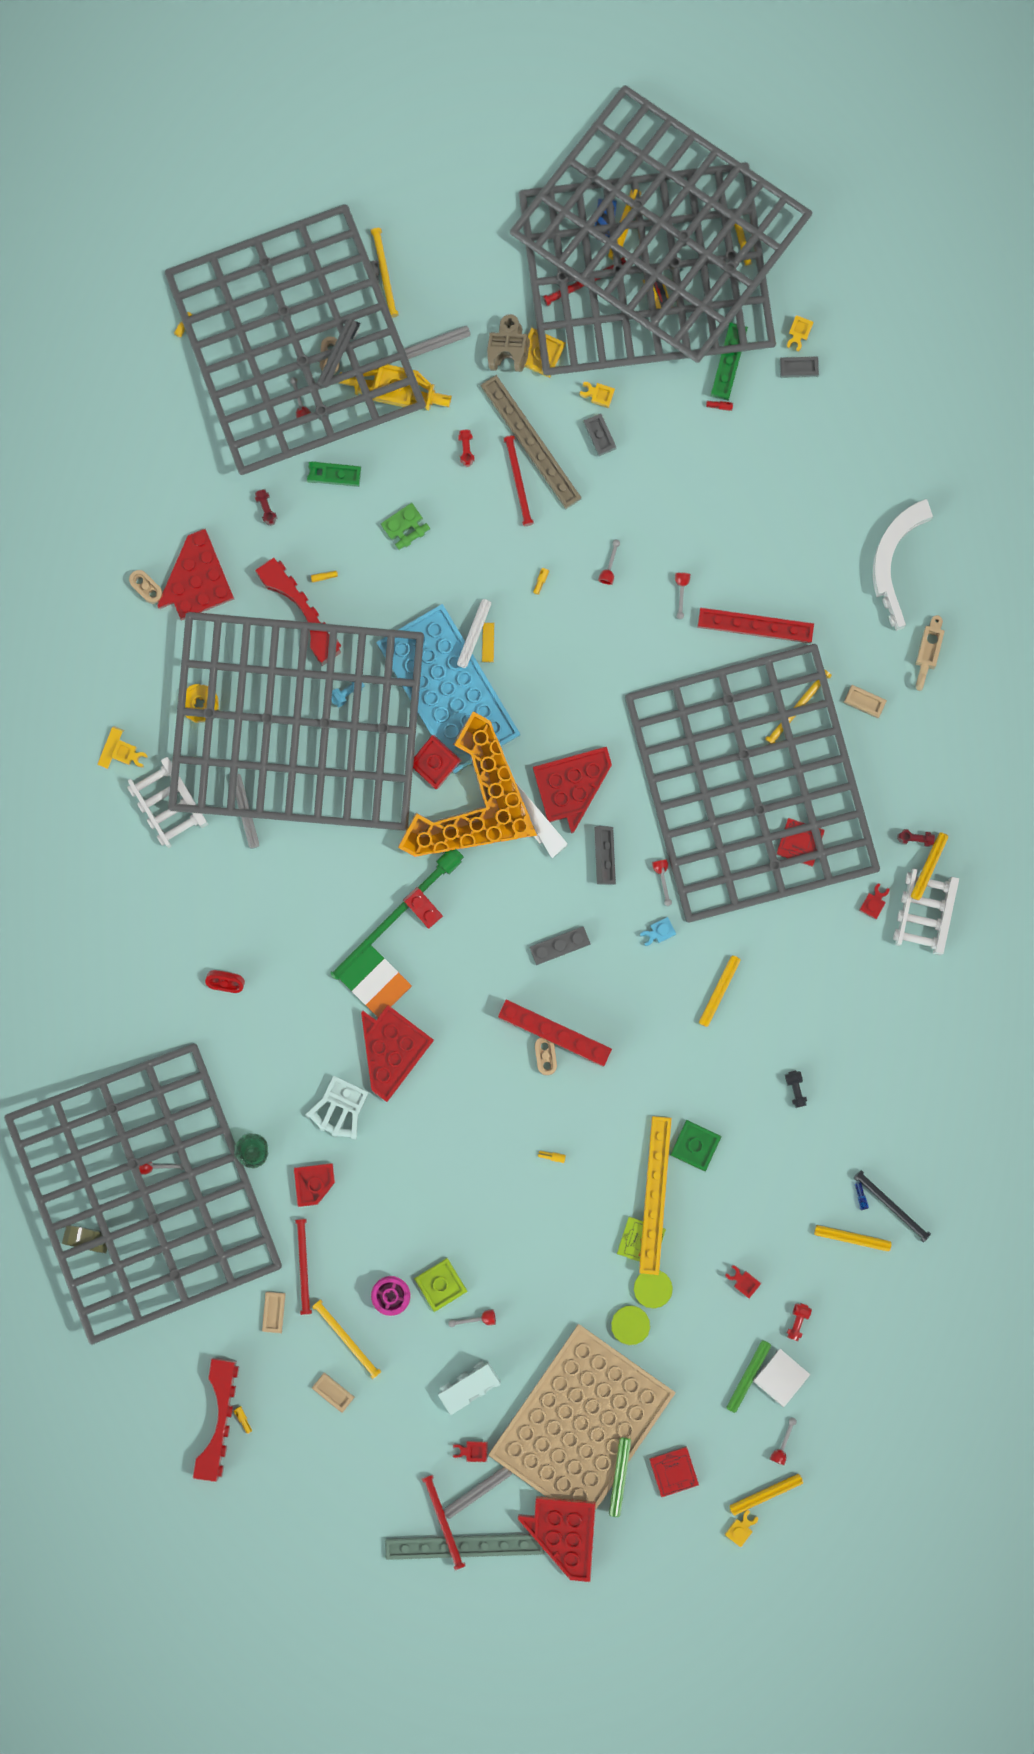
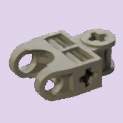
[487,314,530,372]

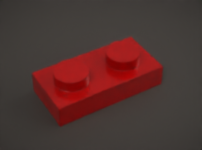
[403,887,443,929]

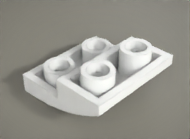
[753,1349,810,1407]

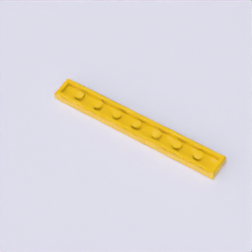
[639,1116,672,1275]

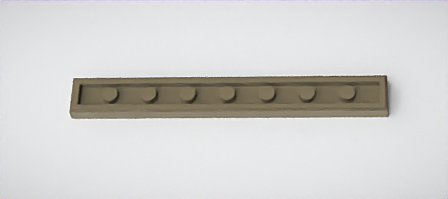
[481,375,582,509]

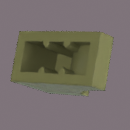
[62,1225,107,1253]

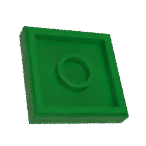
[670,1120,722,1172]

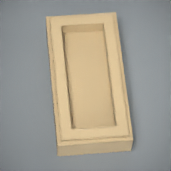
[843,685,887,718]
[262,1292,286,1333]
[312,1372,355,1413]

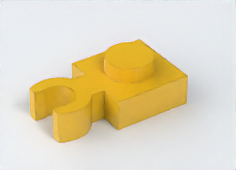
[787,315,814,352]
[579,382,615,408]
[111,740,148,768]
[725,1510,758,1547]

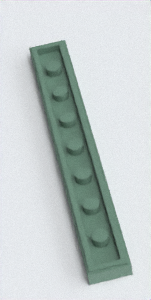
[385,1534,544,1560]

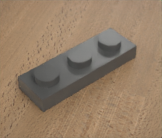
[594,826,616,885]
[529,926,591,966]

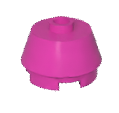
[371,1276,410,1316]

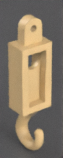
[915,615,945,691]

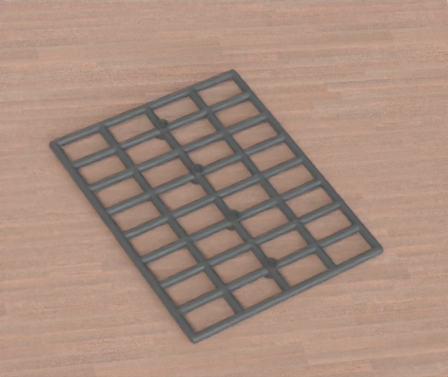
[510,85,812,363]
[519,162,776,376]
[165,204,426,475]
[168,612,424,831]
[625,644,880,923]
[4,1043,282,1345]

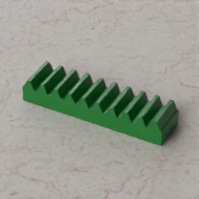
[710,322,748,401]

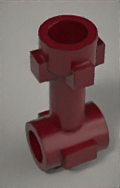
[255,489,277,526]
[897,829,935,847]

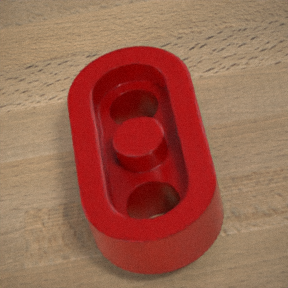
[205,970,245,993]

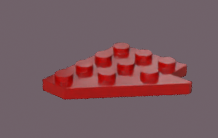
[157,528,234,621]
[533,747,612,834]
[361,1005,434,1102]
[518,1496,596,1582]

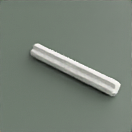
[457,599,491,668]

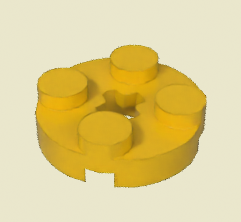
[185,684,219,723]

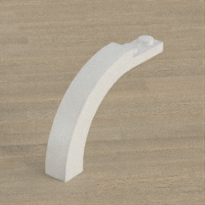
[873,499,933,631]

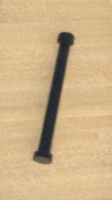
[853,1170,931,1242]

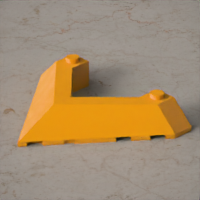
[398,711,537,857]

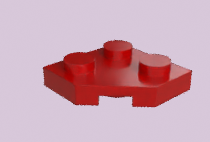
[294,1163,335,1207]

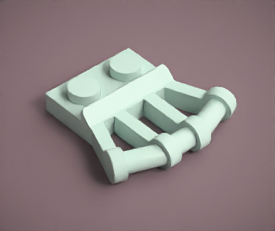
[306,1076,369,1139]

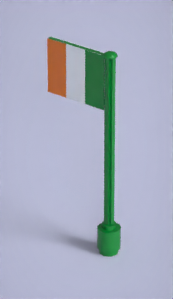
[330,849,464,1017]

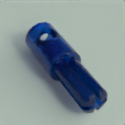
[855,1182,869,1210]

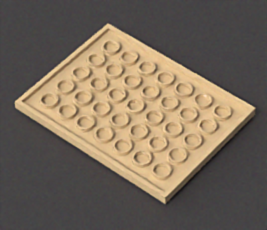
[488,1324,676,1509]

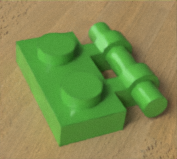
[381,503,430,550]

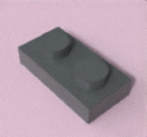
[584,413,616,456]

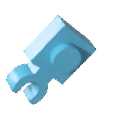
[640,917,676,946]

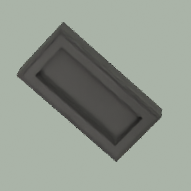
[780,356,819,378]

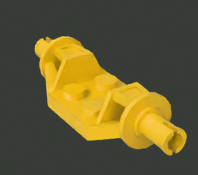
[338,365,452,411]

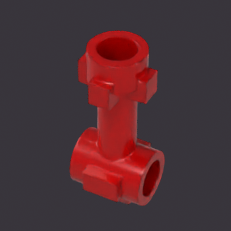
[458,430,475,467]
[787,1303,812,1341]

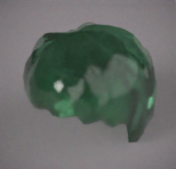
[234,1133,269,1169]

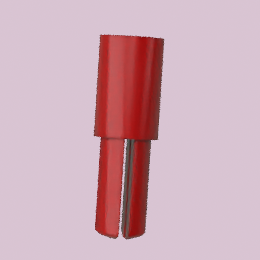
[706,401,733,411]

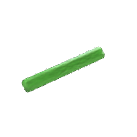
[727,1340,771,1413]
[609,1437,631,1517]

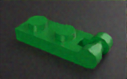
[307,462,362,487]

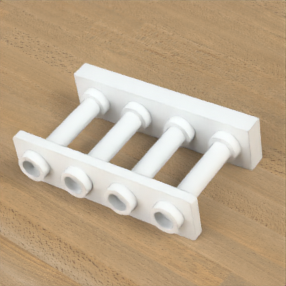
[127,757,209,848]
[893,868,959,955]

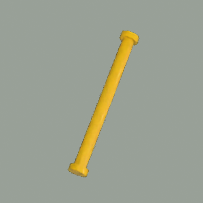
[370,228,399,318]
[765,669,832,744]
[312,1299,382,1379]

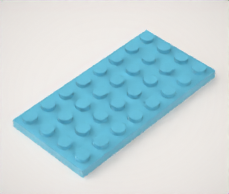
[376,604,521,774]

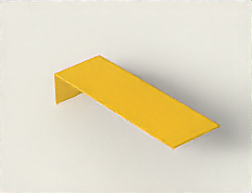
[482,623,494,663]
[97,726,125,769]

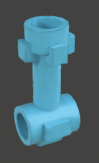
[332,682,365,707]

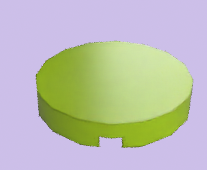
[633,1270,673,1309]
[611,1306,650,1345]

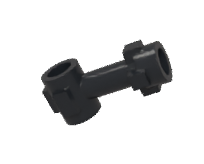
[785,1070,807,1108]

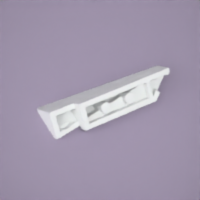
[515,782,568,858]

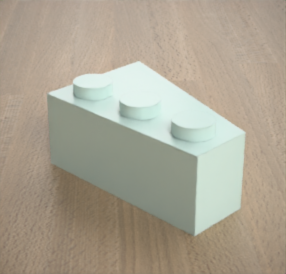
[438,1361,501,1415]

